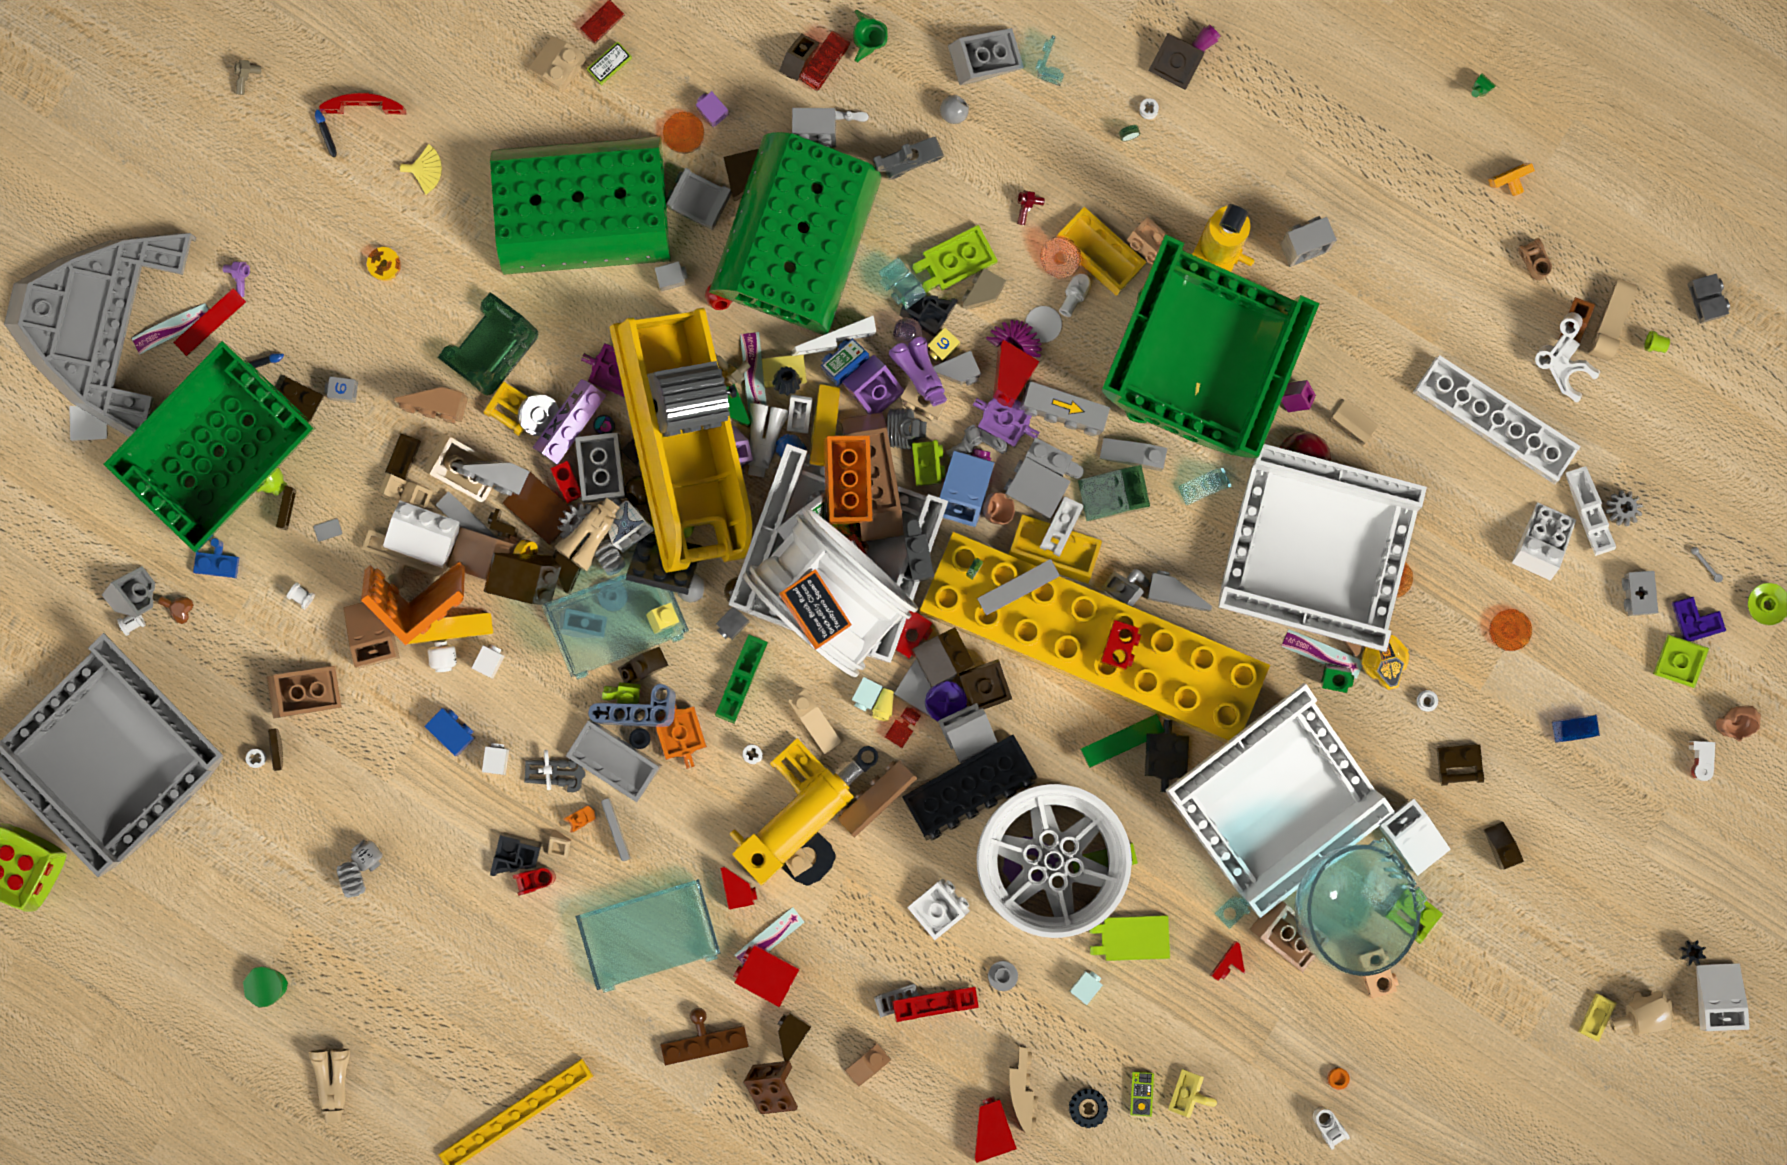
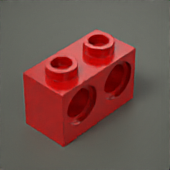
[1100,620,1142,670]

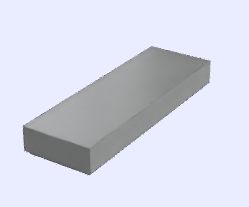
[601,798,631,861]

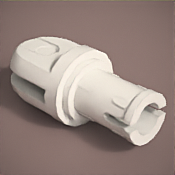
[1059,273,1091,317]

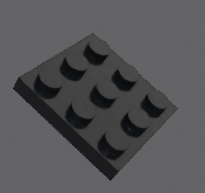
[626,533,703,595]

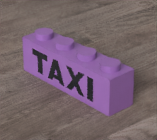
[533,379,606,464]

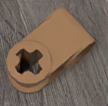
[1518,238,1552,281]

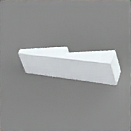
[791,316,876,356]

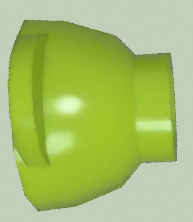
[256,467,287,496]

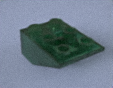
[1078,465,1150,522]

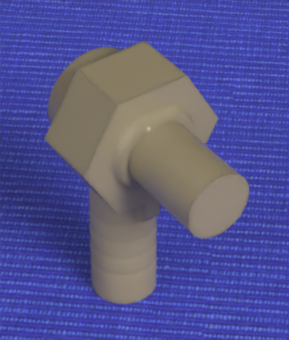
[234,60,261,95]
[716,355,751,384]

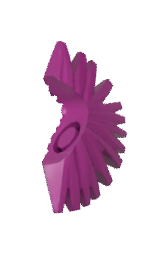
[986,320,1042,357]

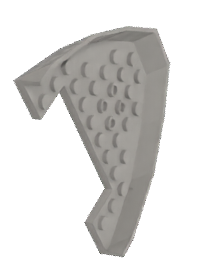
[4,233,196,437]

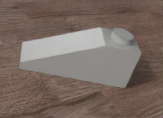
[1099,438,1167,471]
[1147,570,1212,612]

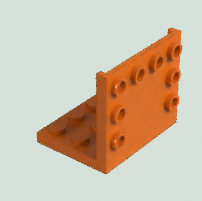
[361,561,465,645]

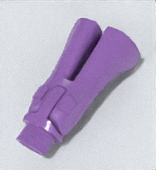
[889,337,947,406]

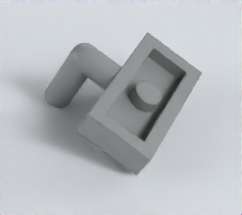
[1101,569,1150,606]

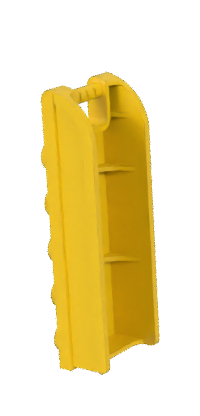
[609,308,752,573]

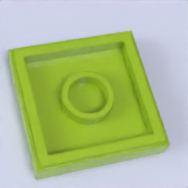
[1653,634,1709,688]

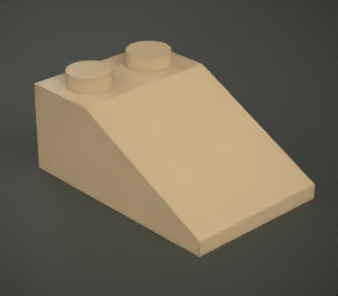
[423,434,492,503]

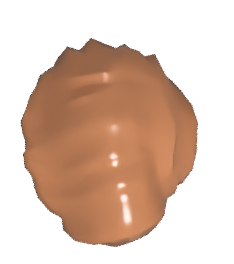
[1715,705,1761,742]

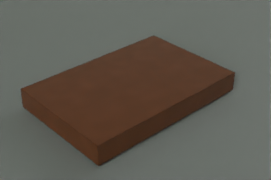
[503,472,575,545]

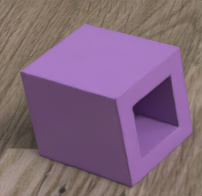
[696,91,729,128]

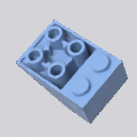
[939,450,995,527]

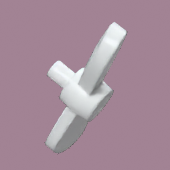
[835,111,869,122]
[538,750,552,790]

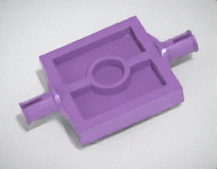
[973,398,1040,448]

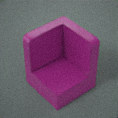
[1281,380,1316,412]

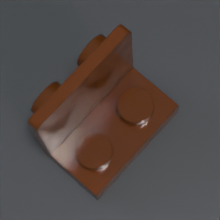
[744,1061,798,1114]

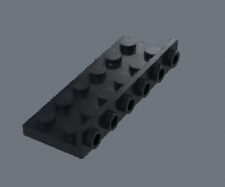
[902,734,1037,841]

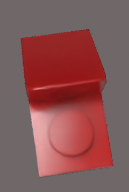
[1210,941,1245,981]

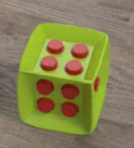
[0,823,67,912]

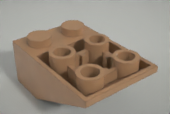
[394,387,468,424]
[343,602,400,669]

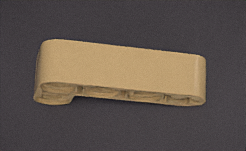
[1588,278,1638,361]

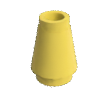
[871,688,894,721]

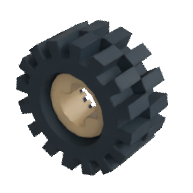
[1069,1088,1108,1128]

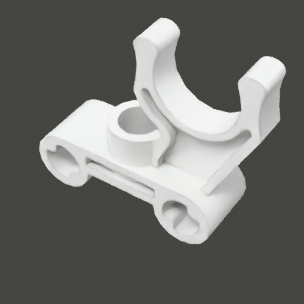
[1535,312,1600,402]

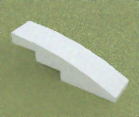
[1566,466,1616,556]

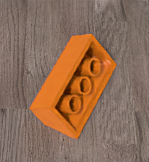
[824,436,872,524]

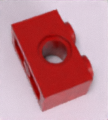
[895,611,934,660]

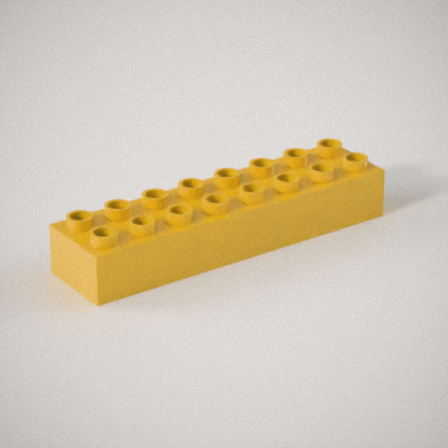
[920,532,1270,743]

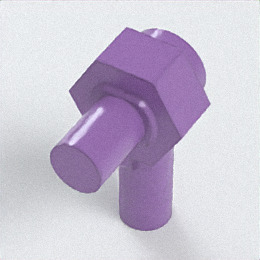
[223,261,250,297]

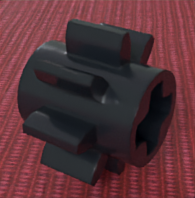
[1678,940,1706,966]

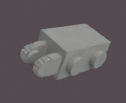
[1025,437,1084,479]

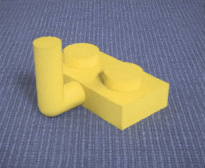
[1168,1069,1217,1118]

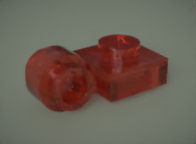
[885,706,921,748]

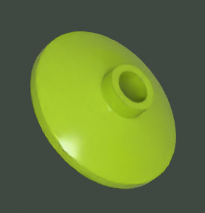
[1747,583,1787,625]

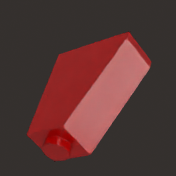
[993,340,1040,408]
[974,1096,1017,1163]

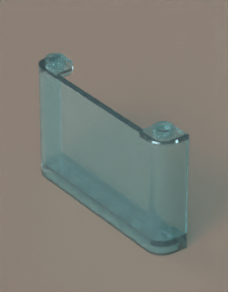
[542,573,689,680]
[575,879,721,993]

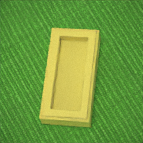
[1578,993,1617,1042]

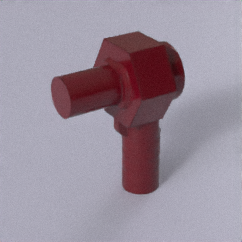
[1017,190,1045,225]

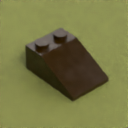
[484,552,561,605]

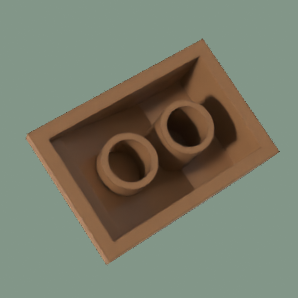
[447,527,517,580]
[267,666,342,719]
[1250,901,1329,973]

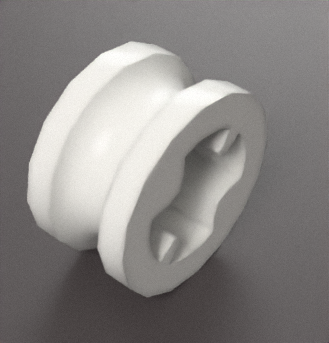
[1139,98,1159,120]
[246,749,266,768]

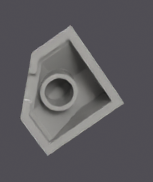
[102,566,155,617]

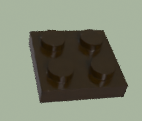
[1148,33,1205,90]
[279,377,324,421]
[958,659,1012,709]

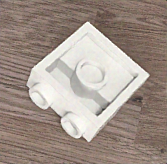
[907,878,970,940]

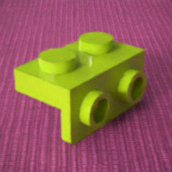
[912,440,945,486]

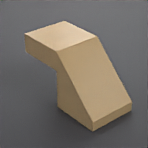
[379,473,433,509]

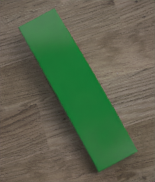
[715,634,768,724]
[1080,714,1164,768]

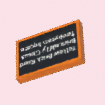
[779,569,852,650]

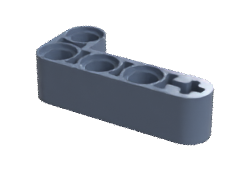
[588,684,676,727]

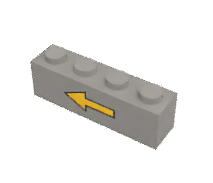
[1019,381,1110,436]

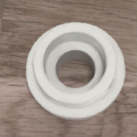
[1416,690,1438,712]

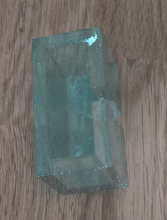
[878,257,926,309]

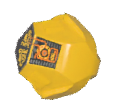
[1361,634,1409,690]

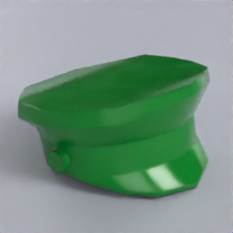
[243,966,288,1008]

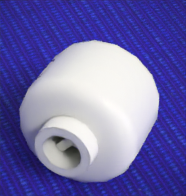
[428,641,457,672]

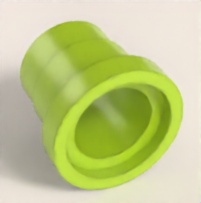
[1644,330,1670,353]

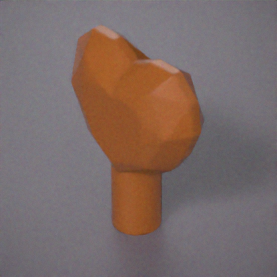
[158,596,194,624]

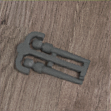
[524,759,586,793]

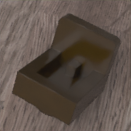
[488,508,519,539]

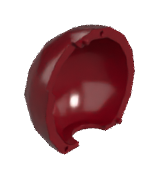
[1279,431,1331,461]

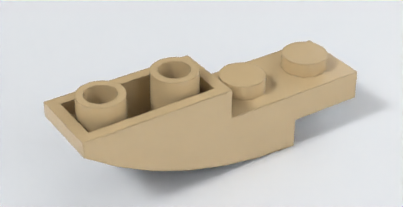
[1009,1046,1038,1136]

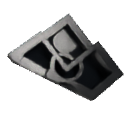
[899,293,958,337]
[490,833,542,876]

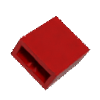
[733,944,800,1007]

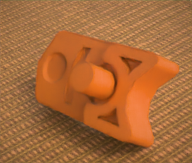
[564,806,596,833]

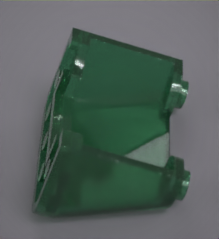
[437,292,538,396]

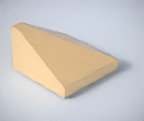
[547,830,571,859]

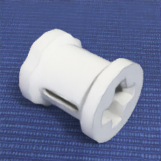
[286,582,315,610]
[117,615,146,636]
[743,745,763,764]

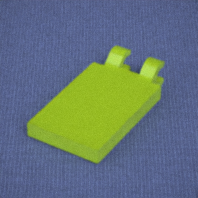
[912,225,998,293]
[1089,916,1170,961]

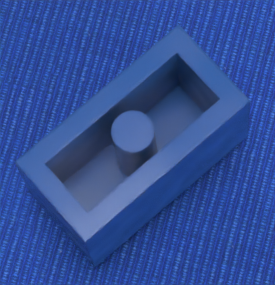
[424,708,475,757]

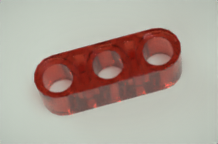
[799,31,851,92]

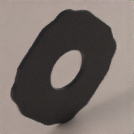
[782,832,836,886]

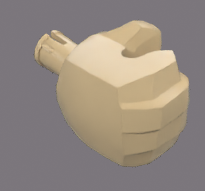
[1610,991,1673,1035]

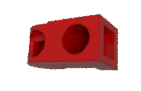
[550,461,582,503]

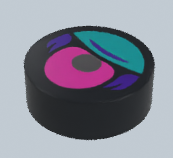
[593,415,615,435]

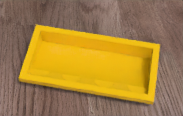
[1054,207,1147,296]
[1009,514,1102,584]

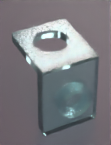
[1215,896,1251,929]

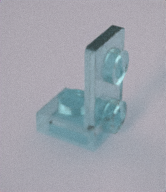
[1035,35,1064,86]
[1178,468,1231,505]

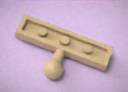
[362,530,450,590]

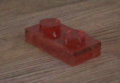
[580,0,625,44]

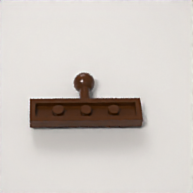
[660,1008,749,1066]

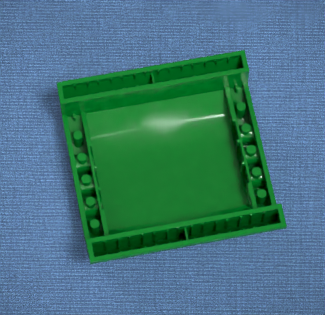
[1102,234,1320,458]

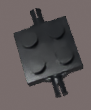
[1145,720,1189,792]

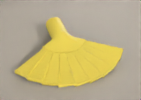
[400,144,442,195]

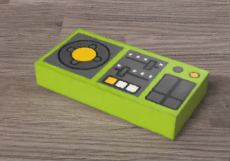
[1130,1072,1154,1117]

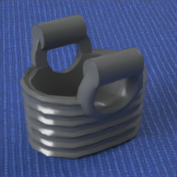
[887,408,927,449]

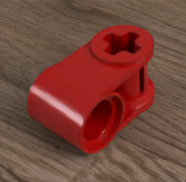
[512,867,556,896]

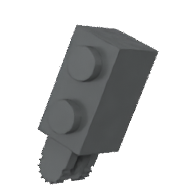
[905,519,934,582]

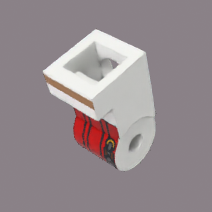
[1689,741,1715,781]

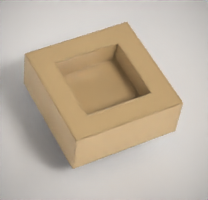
[785,848,813,877]

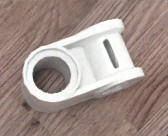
[1313,1107,1350,1150]

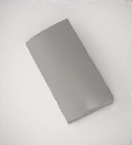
[566,719,662,802]

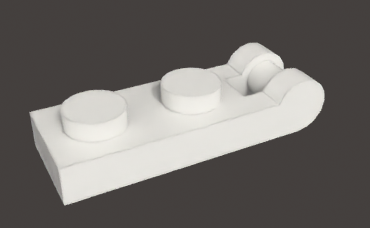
[1040,497,1084,557]

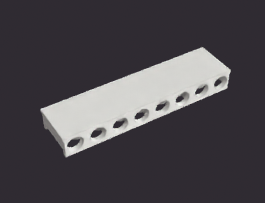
[1413,355,1581,485]

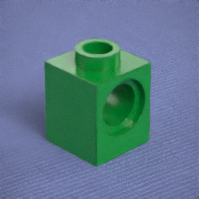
[1321,663,1354,693]

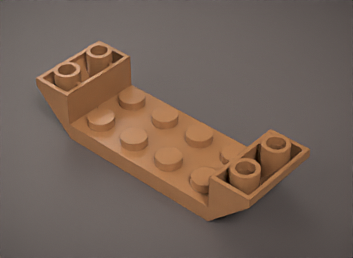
[841,412,904,542]

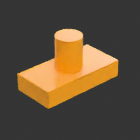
[1488,163,1535,196]

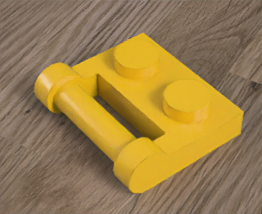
[483,381,527,436]
[770,738,826,795]

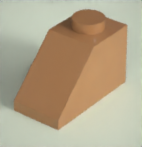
[845,1042,891,1087]

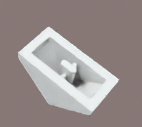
[787,395,813,434]

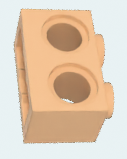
[1357,949,1399,999]

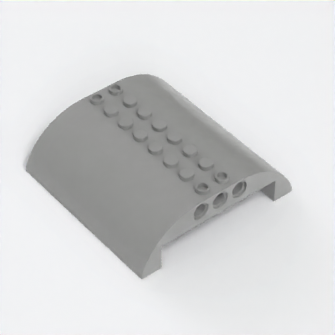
[0,633,224,877]

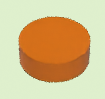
[1327,1068,1350,1090]

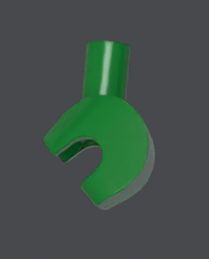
[1471,73,1496,98]

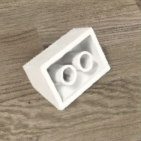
[383,501,459,568]

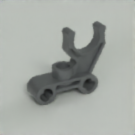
[873,137,944,180]

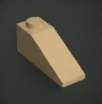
[788,689,842,754]

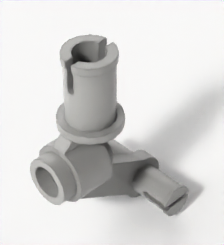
[946,425,1007,459]

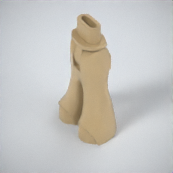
[554,498,620,572]
[308,1048,350,1123]

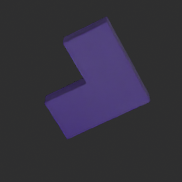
[1672,597,1726,642]

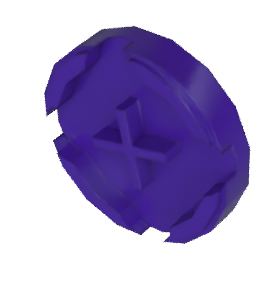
[925,681,967,722]

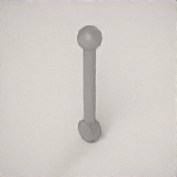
[1691,547,1723,583]

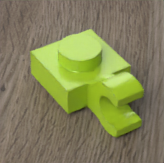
[602,682,640,704]

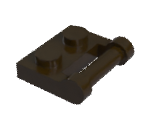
[1437,744,1484,786]

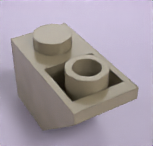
[962,268,1006,310]

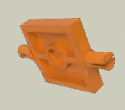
[656,704,707,769]

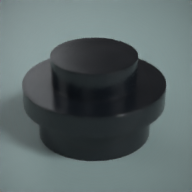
[629,728,651,749]

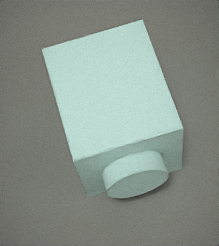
[852,677,883,711]
[1069,971,1103,1005]

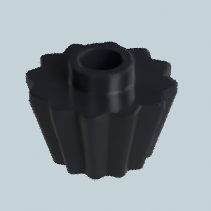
[772,366,802,396]

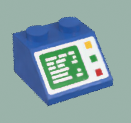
[820,338,869,387]

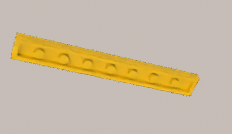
[438,1058,594,1165]

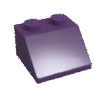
[842,355,904,414]

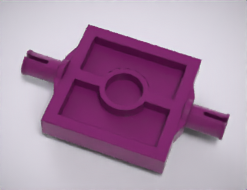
[581,343,625,398]

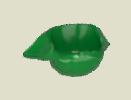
[853,10,888,63]

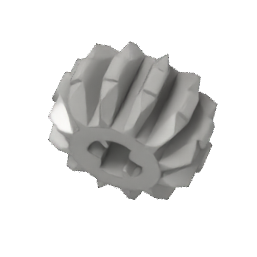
[1606,490,1643,526]
[594,539,625,576]
[337,861,366,898]

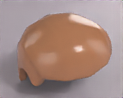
[982,492,1015,525]

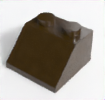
[912,627,975,687]

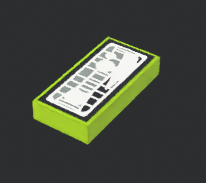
[587,41,632,86]

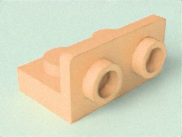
[1127,217,1169,264]

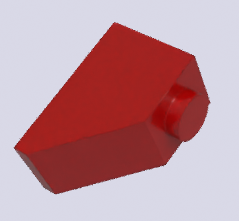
[720,867,758,910]

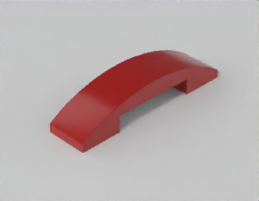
[319,93,406,115]
[892,987,979,1022]

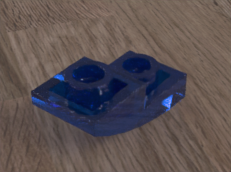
[1552,714,1600,743]

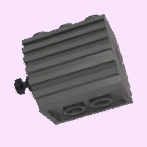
[647,361,737,437]

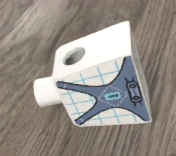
[608,499,654,552]

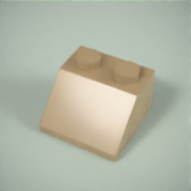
[528,36,586,93]

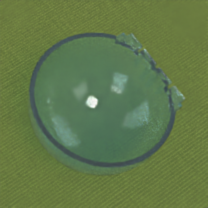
[1294,838,1428,976]

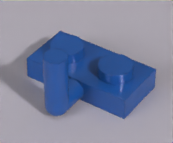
[193,538,240,579]

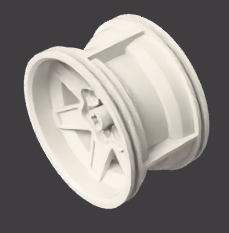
[743,506,918,677]
[976,784,1132,938]

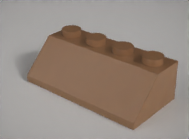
[837,760,917,838]

